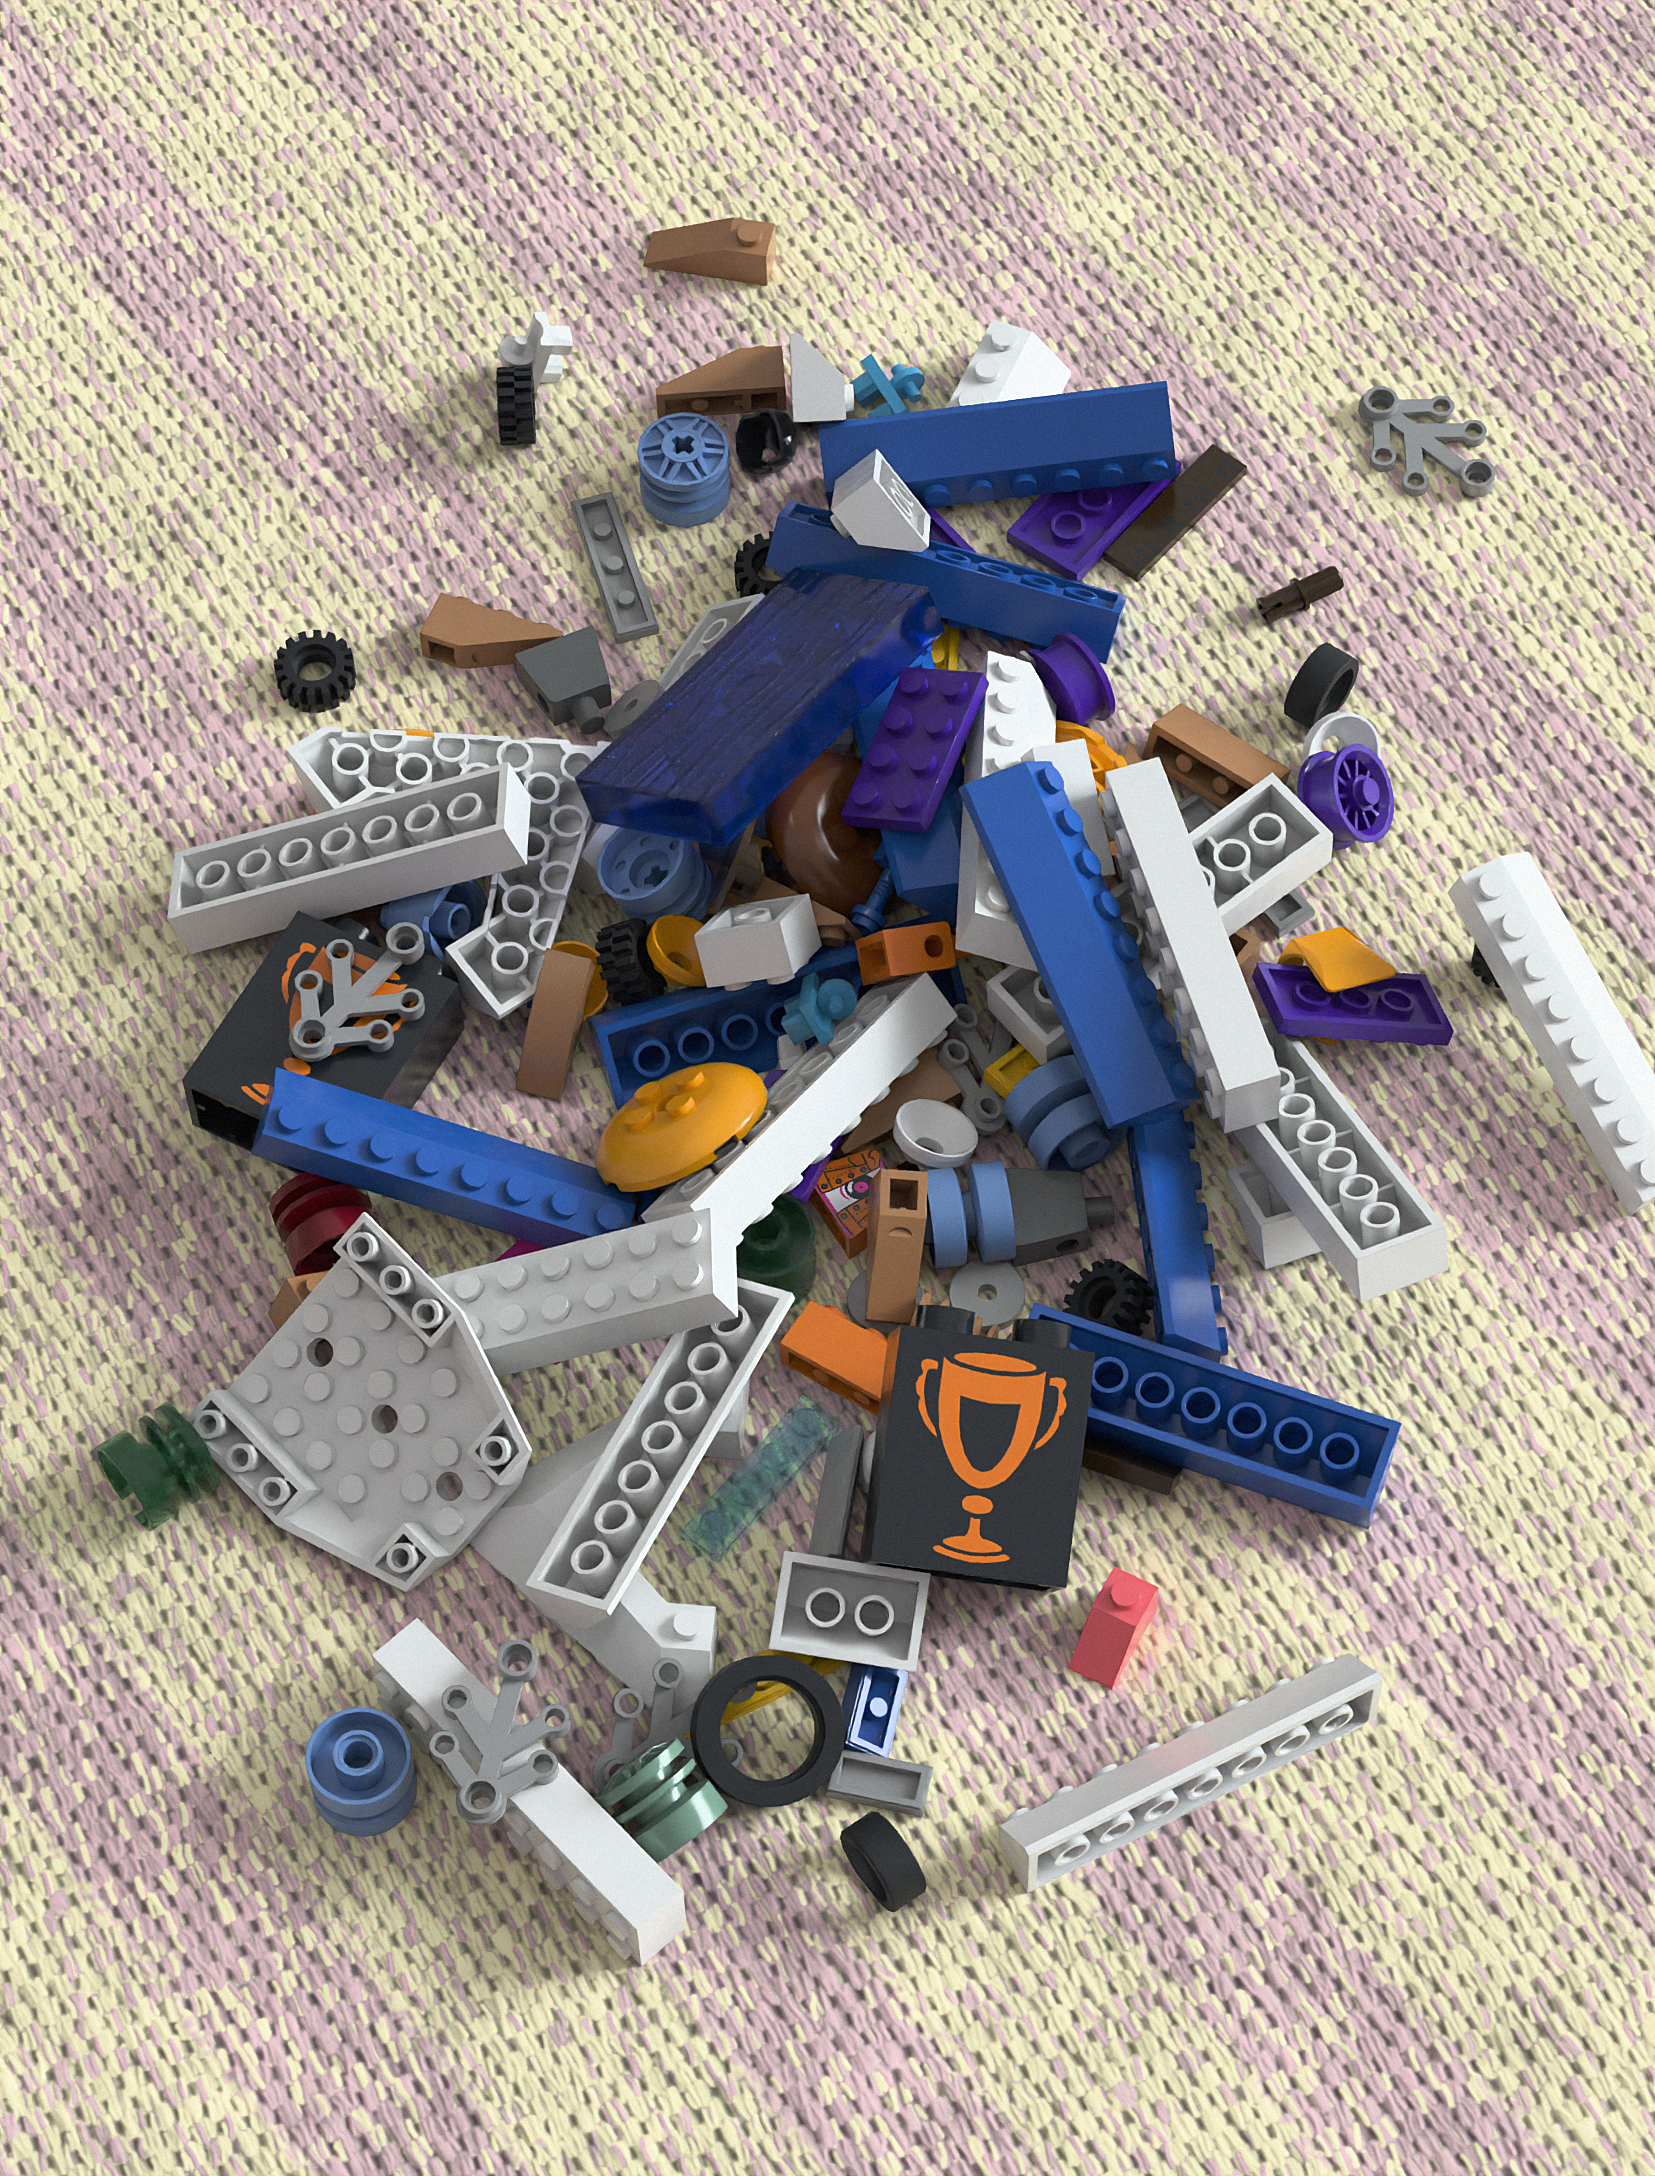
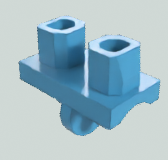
[850,354,925,417]
[781,972,857,1046]

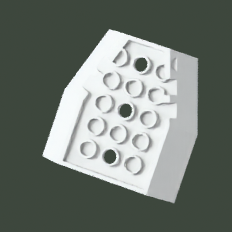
[181,1212,532,1592]

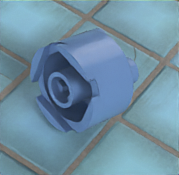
[380,879,487,963]

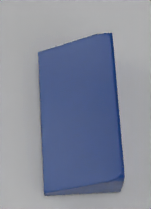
[841,1662,909,1758]

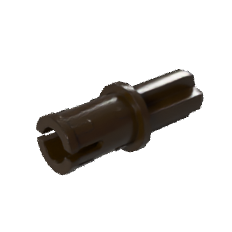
[1256,566,1344,625]

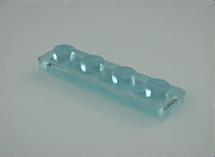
[680,1395,841,1564]

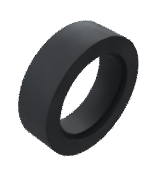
[690,1655,845,1807]

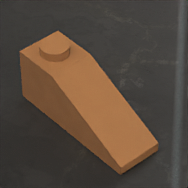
[643,217,776,286]
[656,345,786,419]

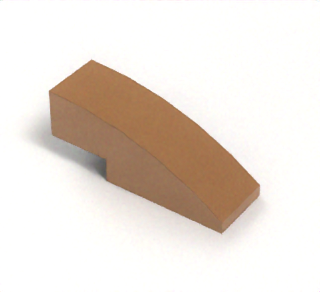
[515,948,596,1101]

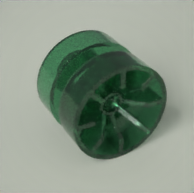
[736,1194,817,1309]

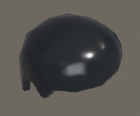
[735,407,798,474]

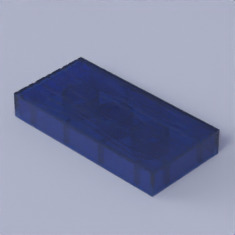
[575,568,945,847]

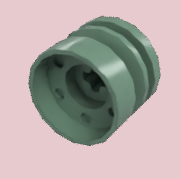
[593,1737,728,1864]

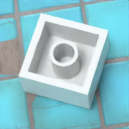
[694,894,822,991]

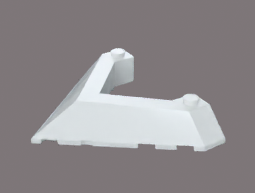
[286,726,615,1020]
[469,1373,752,1717]

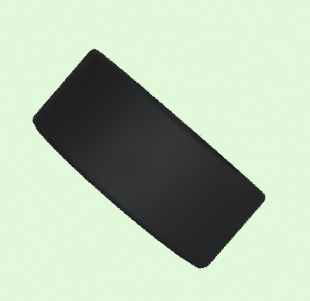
[1284,642,1359,729]
[840,1811,927,1912]

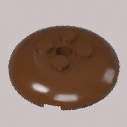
[765,750,907,922]

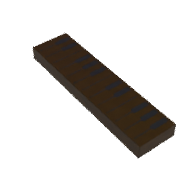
[1103,444,1247,582]
[1081,1435,1183,1495]

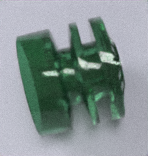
[95,1402,221,1532]

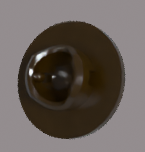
[706,805,772,915]

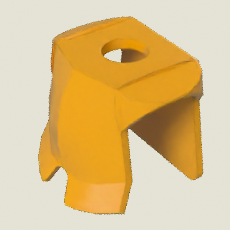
[1277,927,1396,1046]

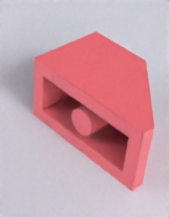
[1068,1566,1159,1690]

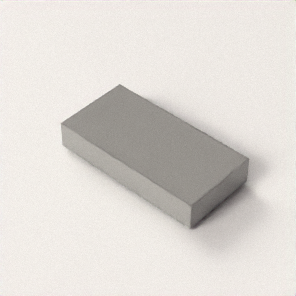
[825,1749,933,1817]

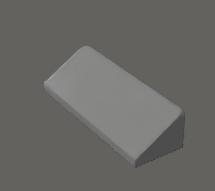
[808,1424,864,1560]

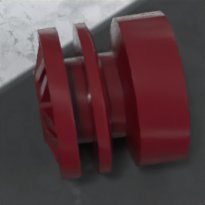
[268,1172,382,1276]

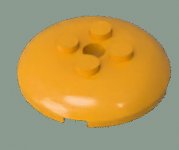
[595,1062,768,1192]

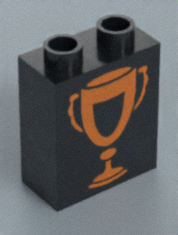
[182,911,465,1174]
[859,1305,1095,1593]

